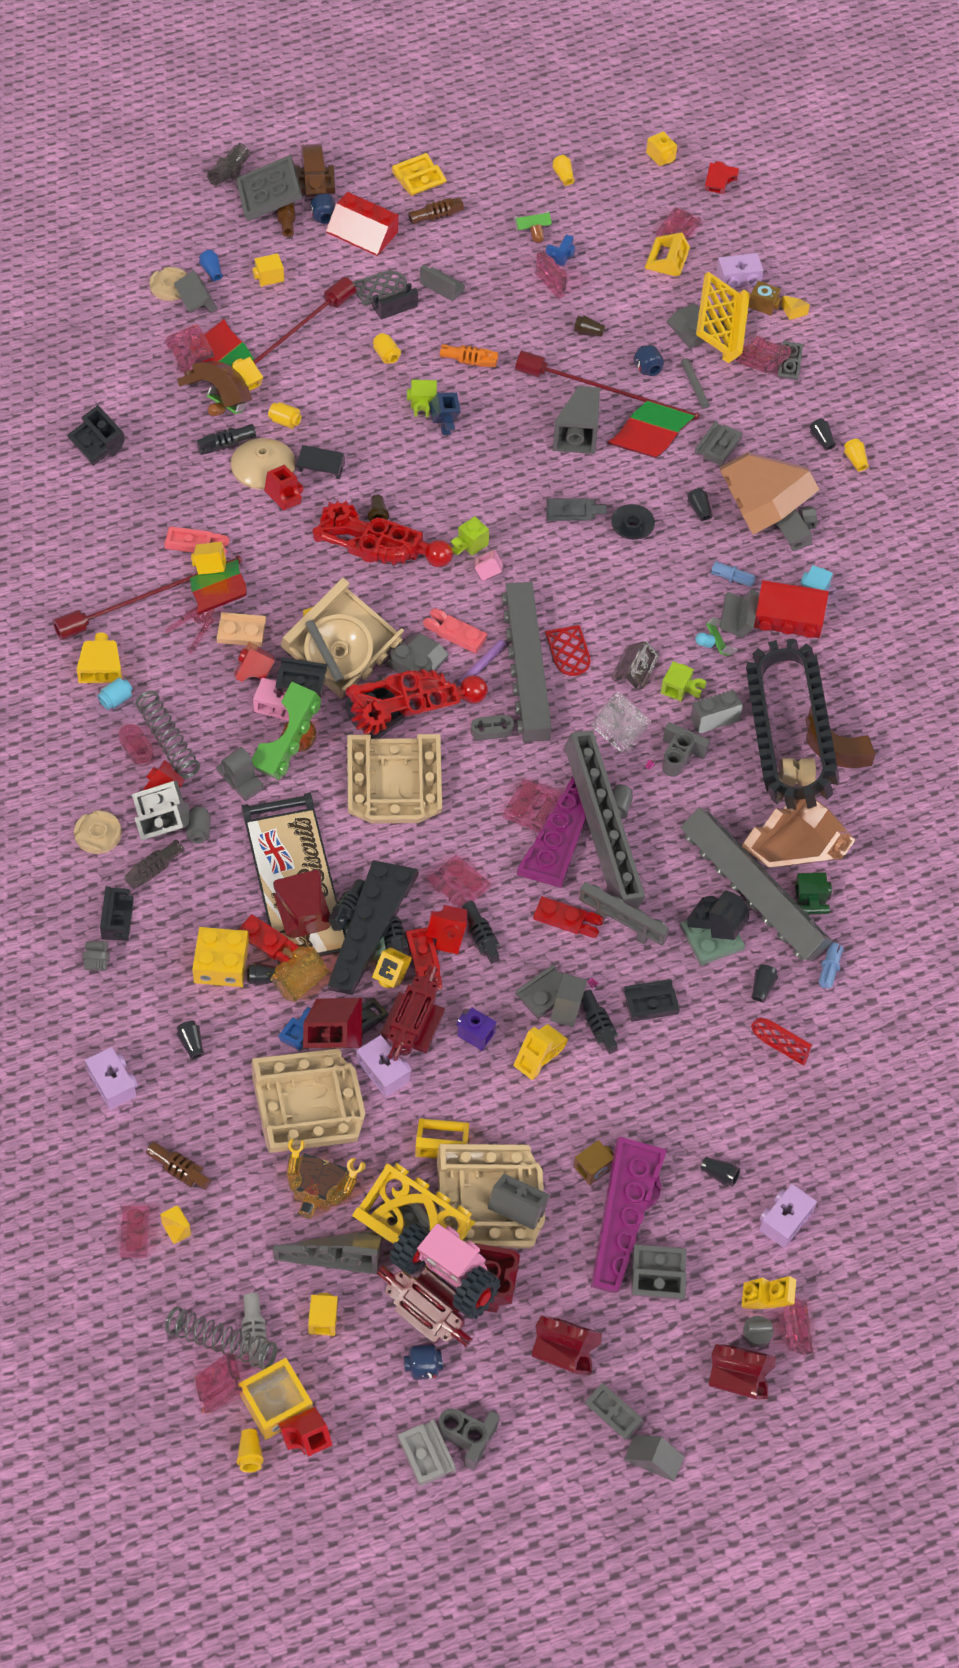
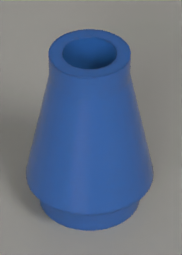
[199,250,223,282]

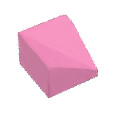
[475,550,502,580]

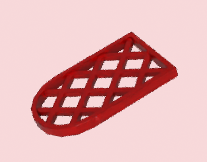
[545,625,590,676]
[751,1017,812,1066]

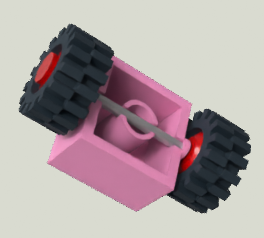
[390,1222,500,1320]

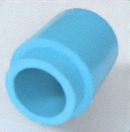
[97,678,133,710]

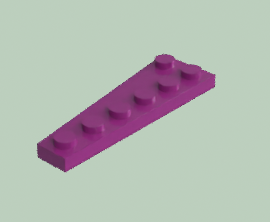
[517,776,586,888]
[591,1137,667,1293]

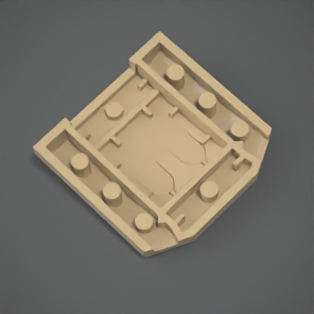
[347,734,442,824]
[251,1049,365,1153]
[437,1144,545,1248]

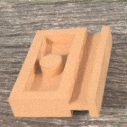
[217,612,266,647]

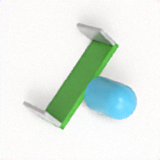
[695,617,738,656]

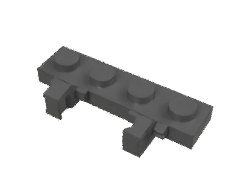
[579,882,669,946]

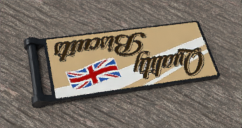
[241,792,346,965]

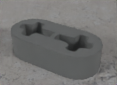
[471,715,514,740]

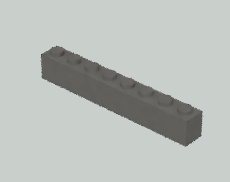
[501,582,552,742]
[564,730,645,908]
[680,807,833,961]

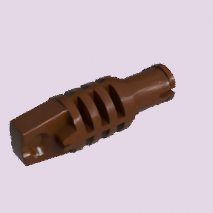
[408,197,464,225]
[277,203,296,237]
[146,1142,211,1190]

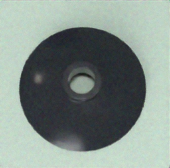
[611,504,655,540]

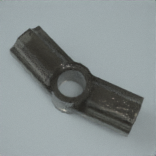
[207,143,250,186]

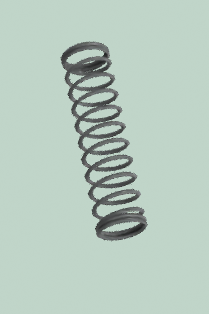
[135,690,200,779]
[165,1306,277,1370]

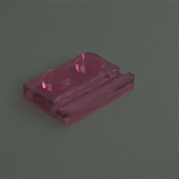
[656,207,701,240]
[536,250,567,299]
[195,1354,243,1413]

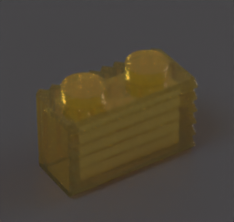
[270,946,330,1002]

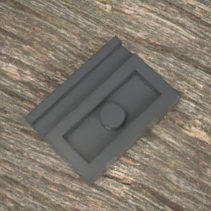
[695,421,743,466]
[515,964,563,1019]

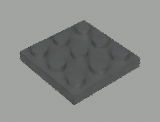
[236,155,303,221]

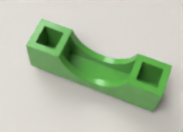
[252,682,321,781]

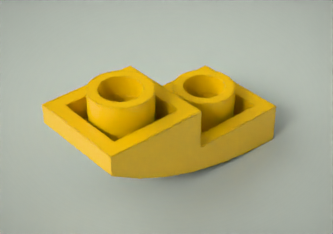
[741,1276,796,1309]

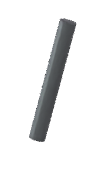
[681,358,710,409]
[305,620,344,683]

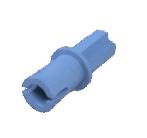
[711,561,756,587]
[818,943,844,989]

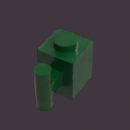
[795,872,832,915]

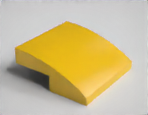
[392,153,447,196]

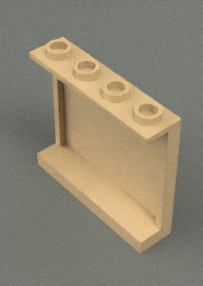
[281,578,404,699]

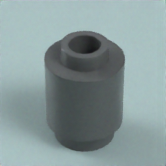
[612,784,633,819]
[186,807,211,844]

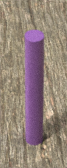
[457,639,506,686]

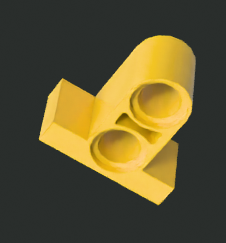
[513,1024,568,1080]

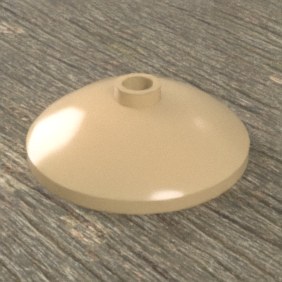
[231,438,295,489]
[304,614,373,681]

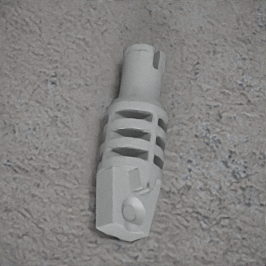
[241,1293,267,1369]

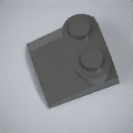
[667,304,720,349]
[386,634,449,673]

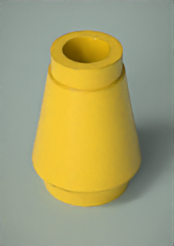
[552,155,575,186]
[844,439,869,472]
[236,1429,264,1473]

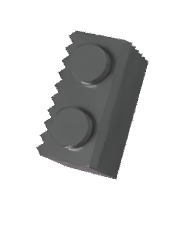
[690,689,743,734]

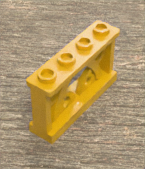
[352,1163,475,1267]

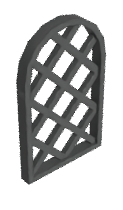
[353,270,407,306]

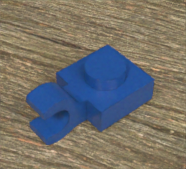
[278,1007,311,1051]

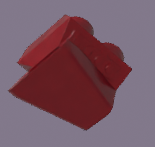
[273,870,331,939]
[475,1243,520,1313]
[531,1315,602,1375]
[709,1344,776,1400]

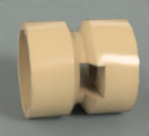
[779,758,816,787]

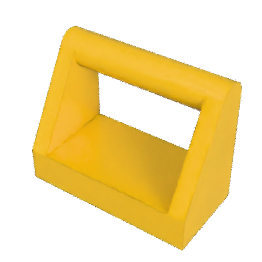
[645,233,690,276]
[415,1118,469,1159]

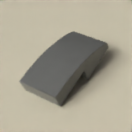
[777,341,803,380]

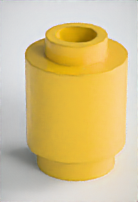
[373,333,401,364]
[268,402,301,429]

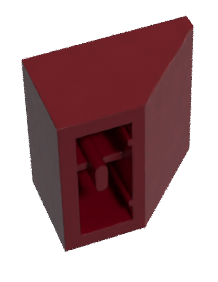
[303,998,362,1048]

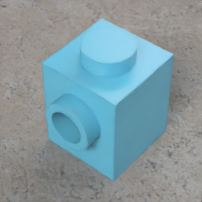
[800,565,833,591]

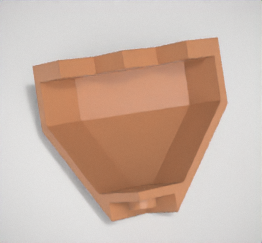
[719,452,819,535]
[742,799,855,867]

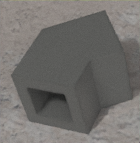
[799,506,818,529]

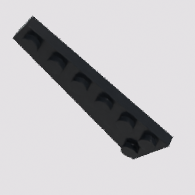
[328,860,419,995]

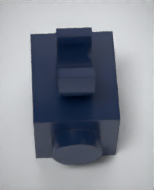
[429,393,461,435]

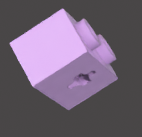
[716,253,764,288]
[356,1035,411,1098]
[85,1047,138,1110]
[759,1184,817,1249]

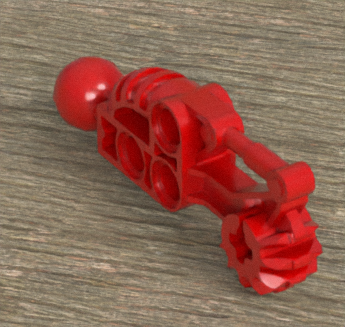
[312,499,453,568]
[345,669,488,735]

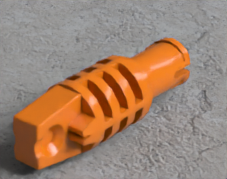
[440,344,499,367]

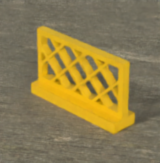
[696,272,750,363]

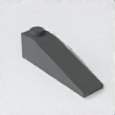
[273,1231,382,1275]

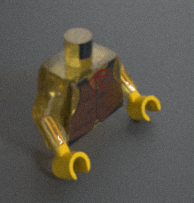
[286,1138,365,1219]

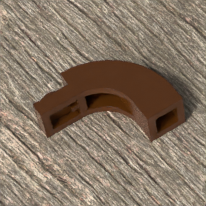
[301,144,326,197]
[177,361,252,408]
[805,706,876,768]

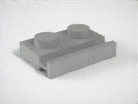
[398,1419,456,1487]

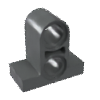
[662,722,710,777]
[216,747,264,801]
[439,1408,500,1470]

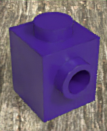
[456,1007,497,1051]

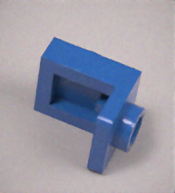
[545,234,575,266]

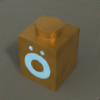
[748,280,782,316]
[573,1140,614,1186]

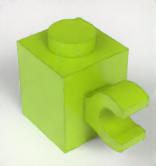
[407,380,437,417]
[451,516,489,556]
[661,661,706,701]

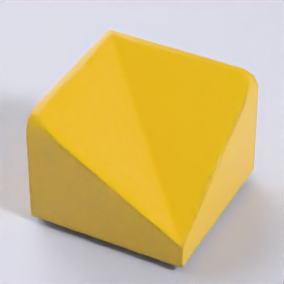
[781,296,810,320]
[160,1205,191,1244]

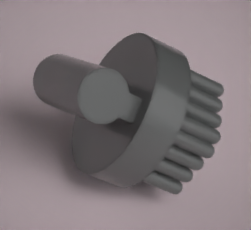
[82,941,110,971]
[743,1316,773,1347]

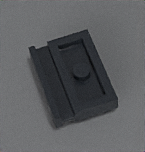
[275,657,327,697]
[623,979,680,1022]

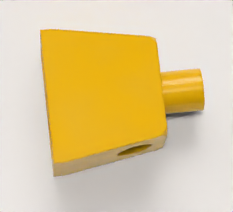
[77,632,122,683]

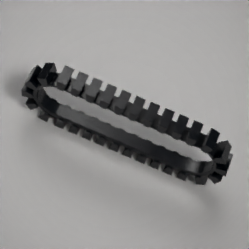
[746,639,840,810]

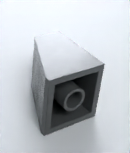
[553,386,600,454]

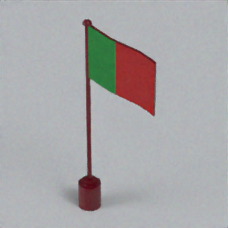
[190,277,356,394]
[515,350,700,458]
[52,555,247,640]

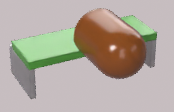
[514,211,552,243]
[207,386,247,416]

